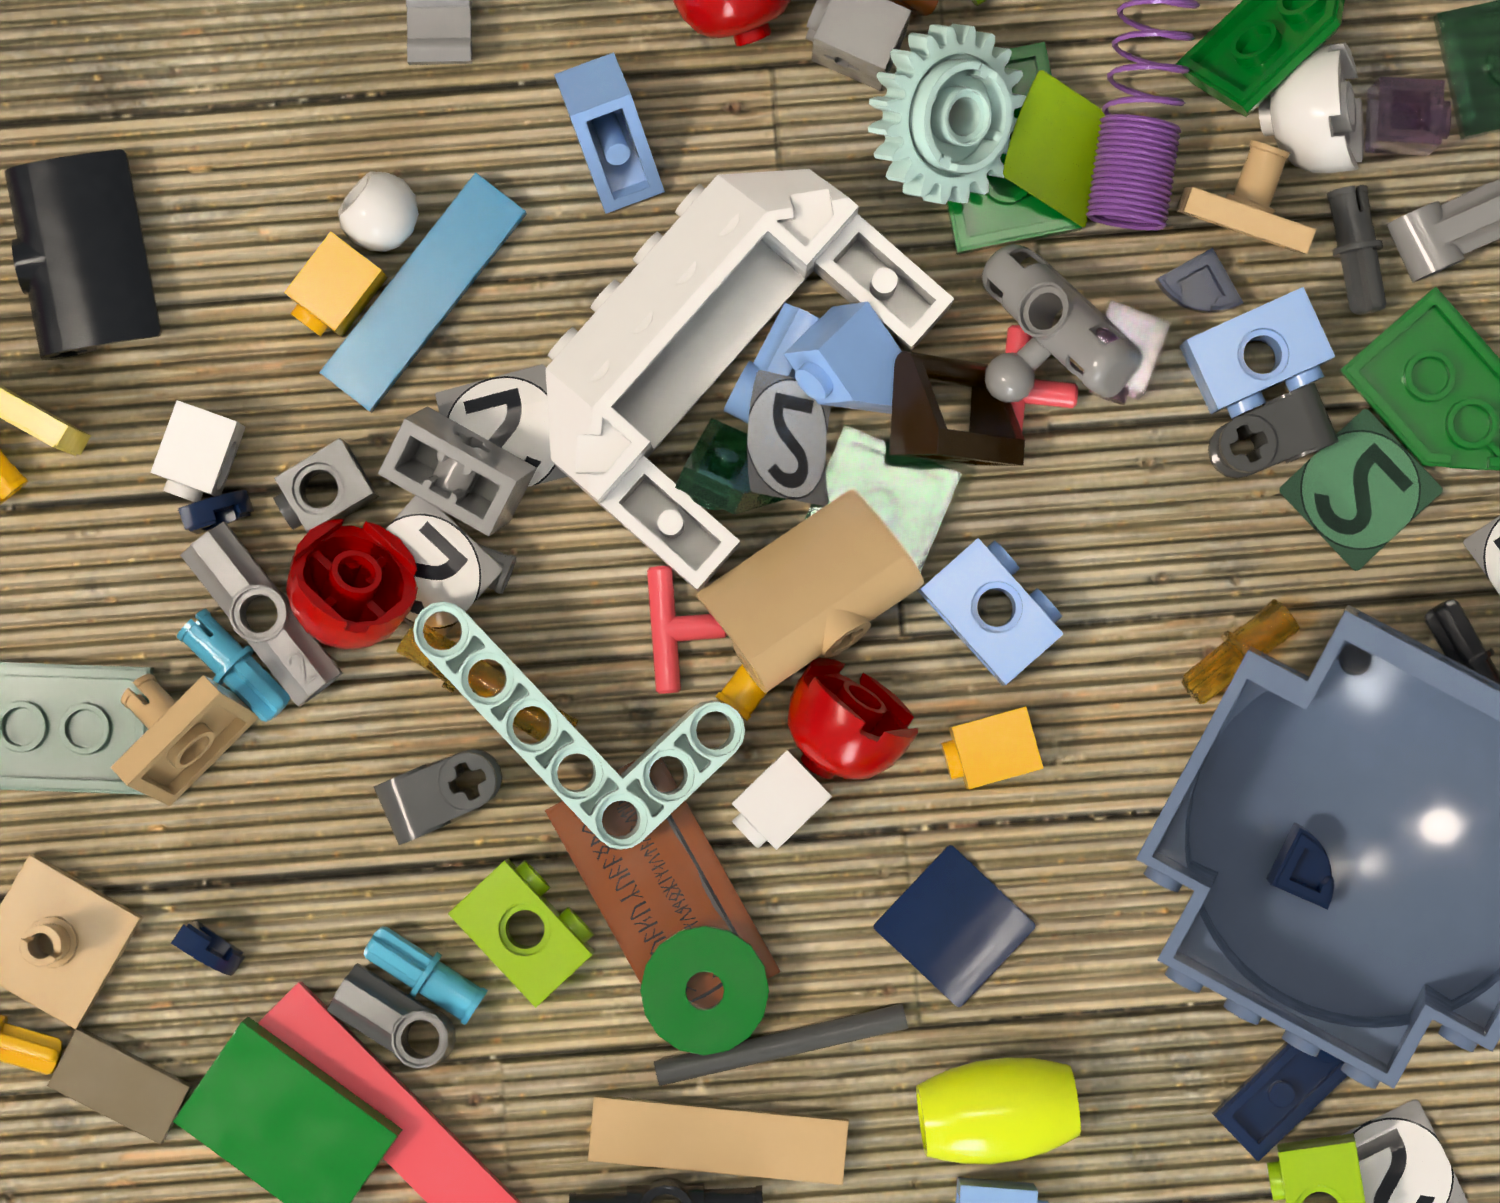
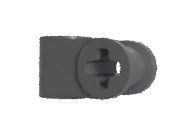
[1208,383,1339,479]
[374,749,502,845]

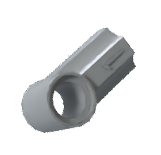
[1386,179,1500,283]

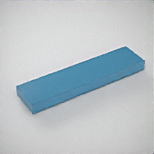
[319,172,527,413]

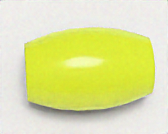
[916,1057,1081,1164]

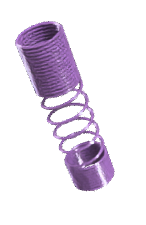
[1086,0,1200,230]

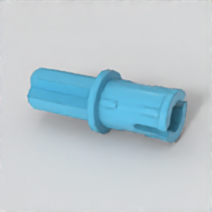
[177,608,290,722]
[364,926,488,1025]

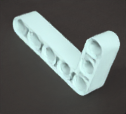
[413,601,745,850]

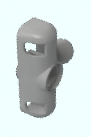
[982,244,1143,403]

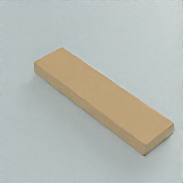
[588,1095,849,1185]

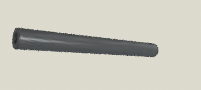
[654,1004,908,1086]

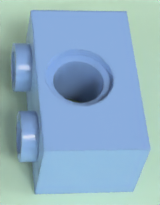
[1180,287,1335,419]
[918,538,1063,686]

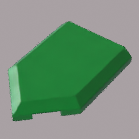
[1176,0,1345,117]
[1339,287,1500,471]

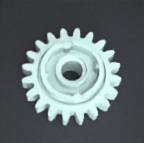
[868,24,1026,205]

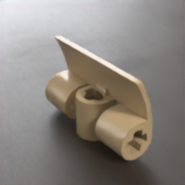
[697,489,925,693]

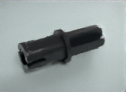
[1424,599,1500,684]

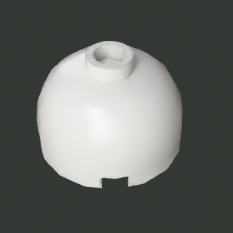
[1259,42,1364,173]

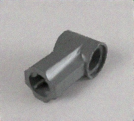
[327,963,456,1069]

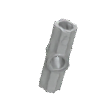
[180,522,343,707]

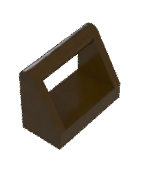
[889,351,1025,466]

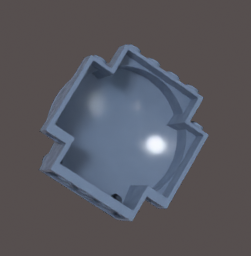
[1136,605,1500,1089]

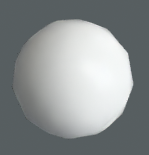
[338,171,419,252]

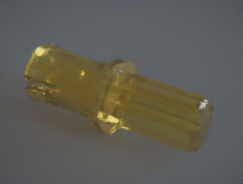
[1181,599,1300,704]

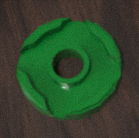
[640,925,769,1055]

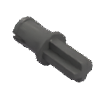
[1327,185,1386,315]

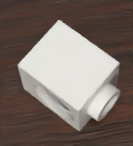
[150,400,246,502]
[732,750,832,850]

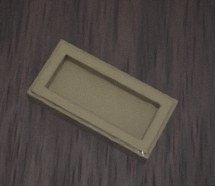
[47,1027,193,1144]

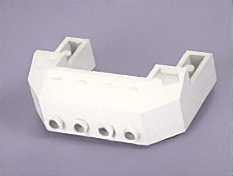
[546,169,954,592]

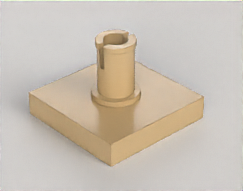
[1176,140,1316,254]
[110,674,258,806]
[0,854,144,1030]

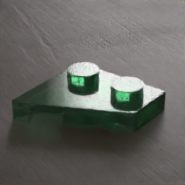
[675,418,786,514]

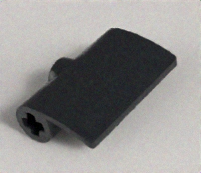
[5,149,162,360]

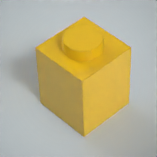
[284,231,388,337]
[941,706,1044,789]

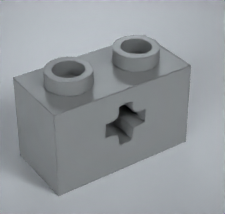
[805,0,911,91]
[378,406,537,536]

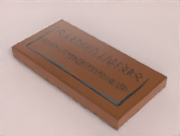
[545,757,781,1008]

